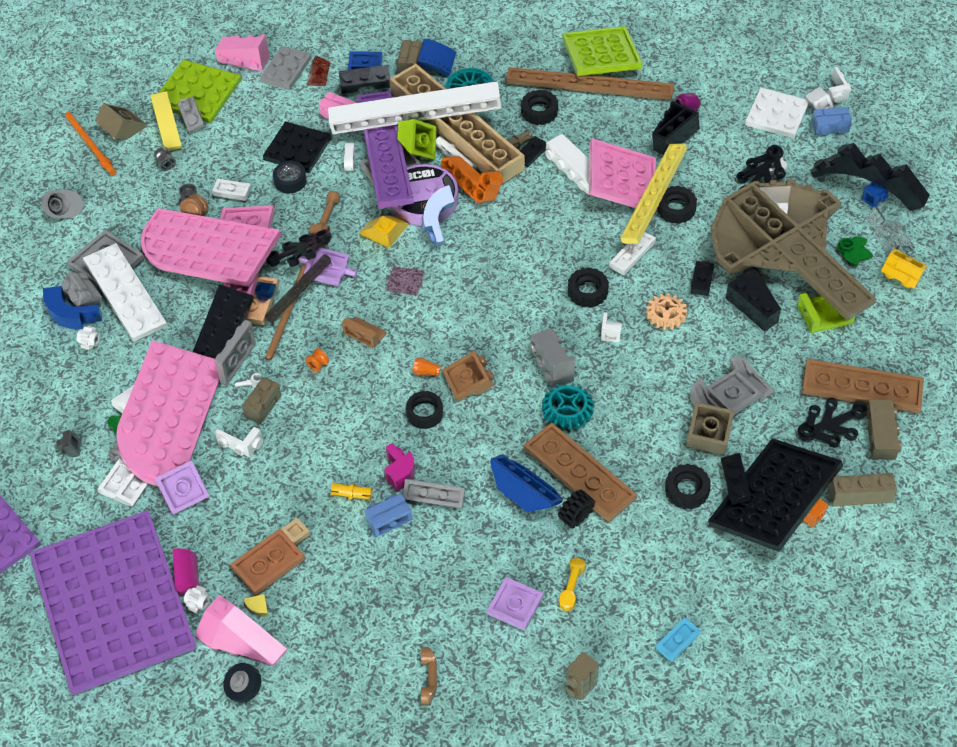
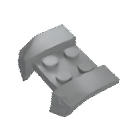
[690,357,775,415]

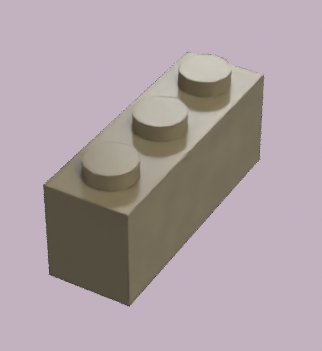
[866,399,902,460]
[829,473,897,507]

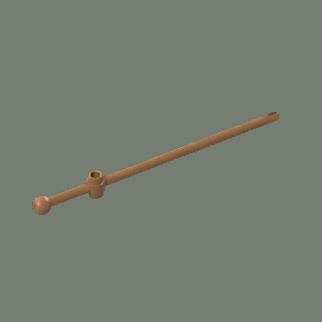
[265,191,340,361]

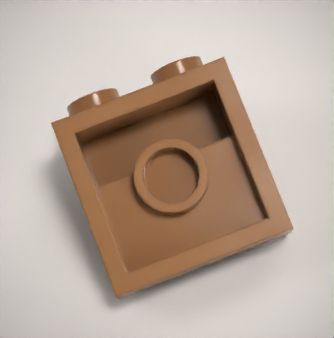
[442,350,495,402]

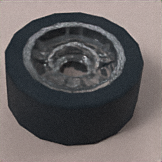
[273,161,307,194]

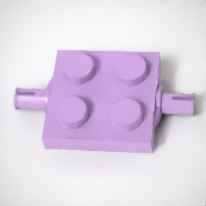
[298,247,357,287]

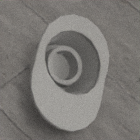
[41,190,83,218]

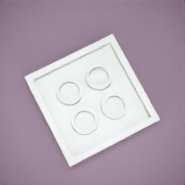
[745,87,810,139]

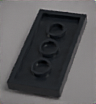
[193,284,254,359]

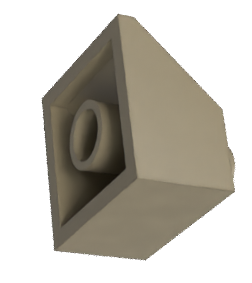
[95,103,147,140]

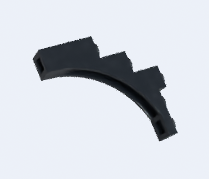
[811,143,930,211]

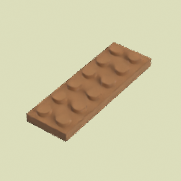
[802,359,924,413]
[523,422,637,523]

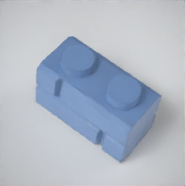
[811,107,852,135]
[364,493,412,537]

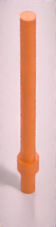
[65,112,117,176]

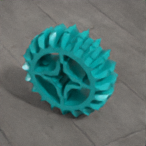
[541,382,594,432]

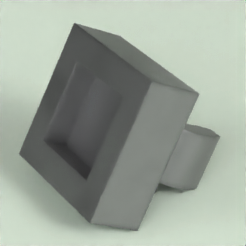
[56,430,81,457]

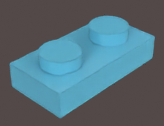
[656,617,701,662]

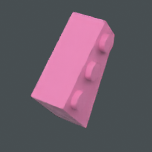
[215,34,270,71]

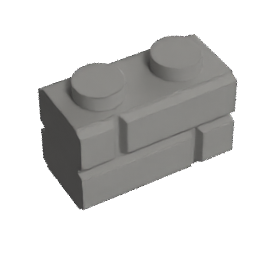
[61,272,102,307]

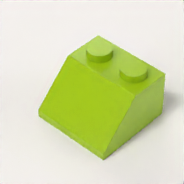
[397,119,436,160]

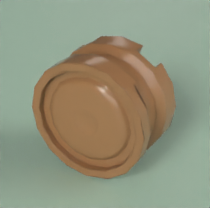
[180,194,209,216]

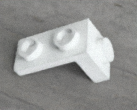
[828,67,851,104]
[215,427,263,458]

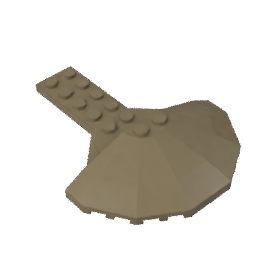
[711,179,877,321]

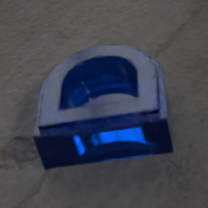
[255,282,276,301]

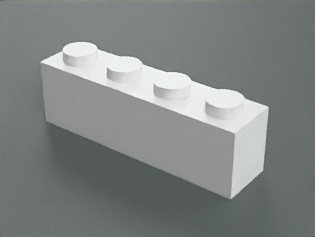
[545,134,589,195]

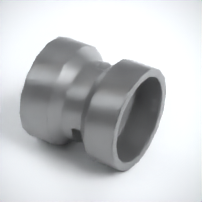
[153,147,176,171]
[179,183,197,202]

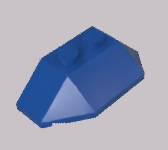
[490,454,563,512]

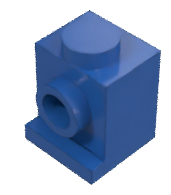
[862,182,889,209]

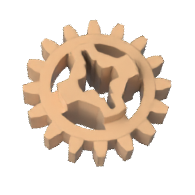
[646,293,687,330]

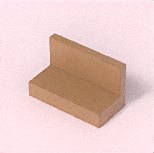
[342,317,387,348]

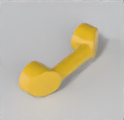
[559,558,586,611]

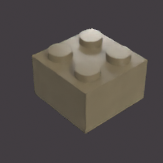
[686,402,735,456]

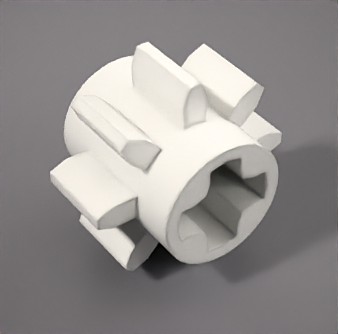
[77,326,100,350]
[184,585,210,613]

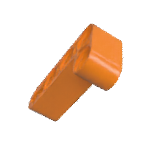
[441,156,503,203]

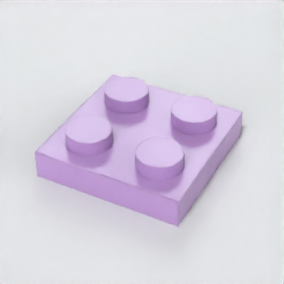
[155,460,209,515]
[487,577,544,631]

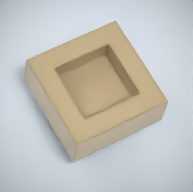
[281,518,310,545]

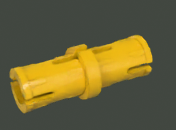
[331,482,373,500]

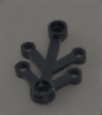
[736,145,786,190]
[266,229,332,267]
[797,398,868,448]

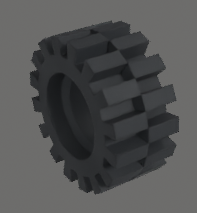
[558,489,595,528]

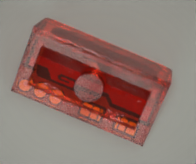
[306,56,330,86]

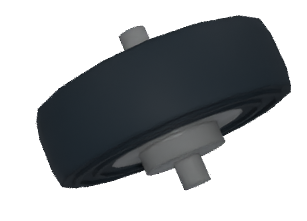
[223,663,261,703]

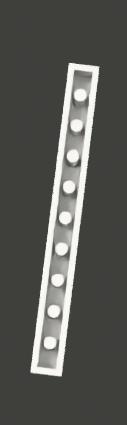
[328,81,502,134]

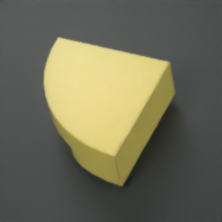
[244,594,268,616]

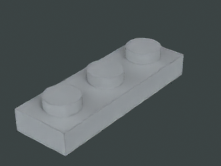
[403,479,466,508]

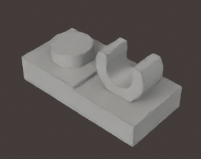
[178,97,206,134]

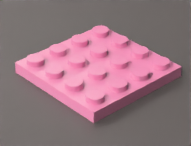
[589,138,657,212]

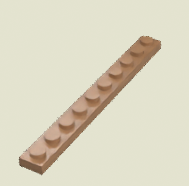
[506,67,674,100]

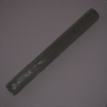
[265,254,331,323]

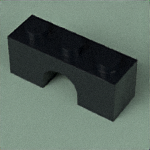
[338,65,390,94]

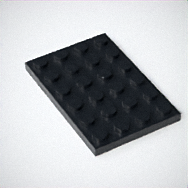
[708,438,843,552]

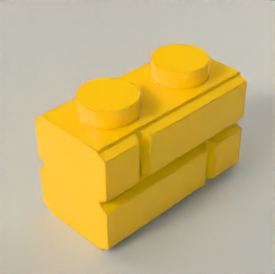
[881,248,927,288]

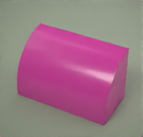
[173,548,199,597]

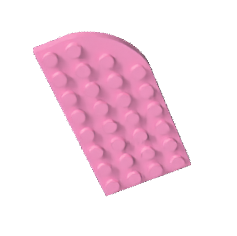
[141,208,282,287]
[116,340,220,486]

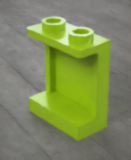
[797,293,855,334]

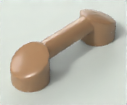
[421,647,437,705]

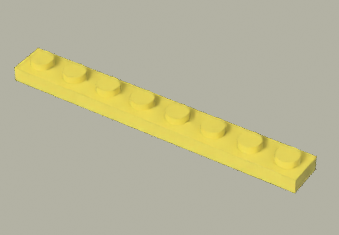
[620,144,687,244]

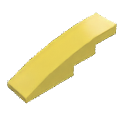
[150,91,182,151]

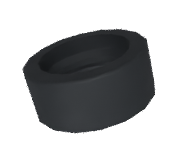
[406,391,443,429]

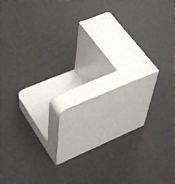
[806,87,834,110]
[601,312,622,342]

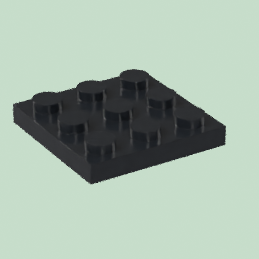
[263,121,331,173]

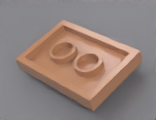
[230,529,305,596]

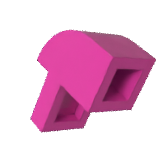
[384,443,415,492]

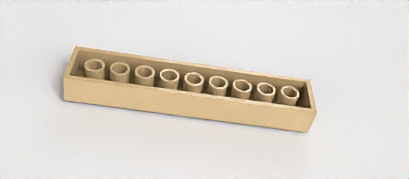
[390,64,525,184]

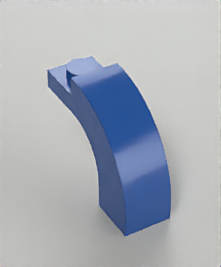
[43,286,102,329]

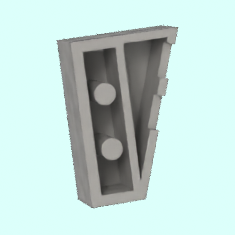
[529,328,575,388]

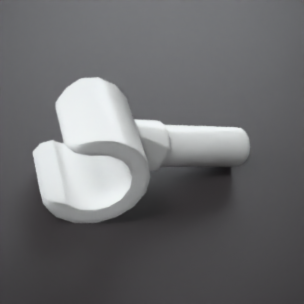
[235,373,261,388]

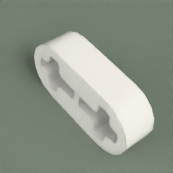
[344,143,355,171]

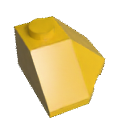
[359,216,409,248]

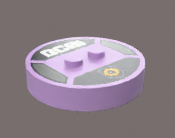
[390,164,458,226]

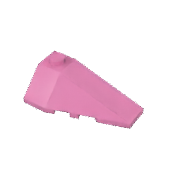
[195,595,287,666]

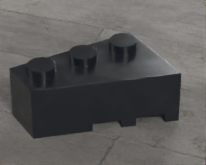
[652,101,700,155]
[726,267,781,331]

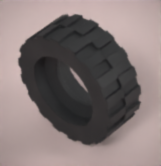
[521,90,558,125]
[657,186,697,224]
[568,267,609,308]
[665,464,711,509]

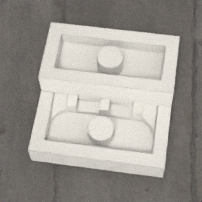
[97,458,148,507]

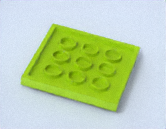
[562,26,643,76]
[151,59,242,124]

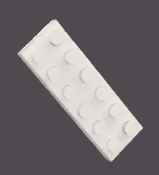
[83,243,167,342]

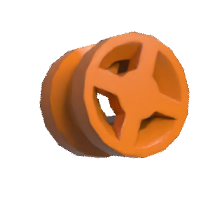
[305,348,329,372]

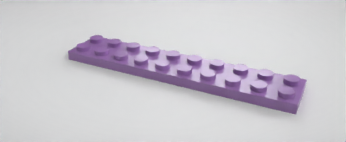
[357,91,414,209]

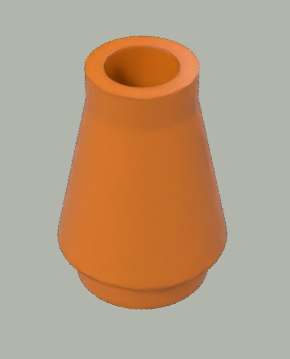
[412,357,441,376]

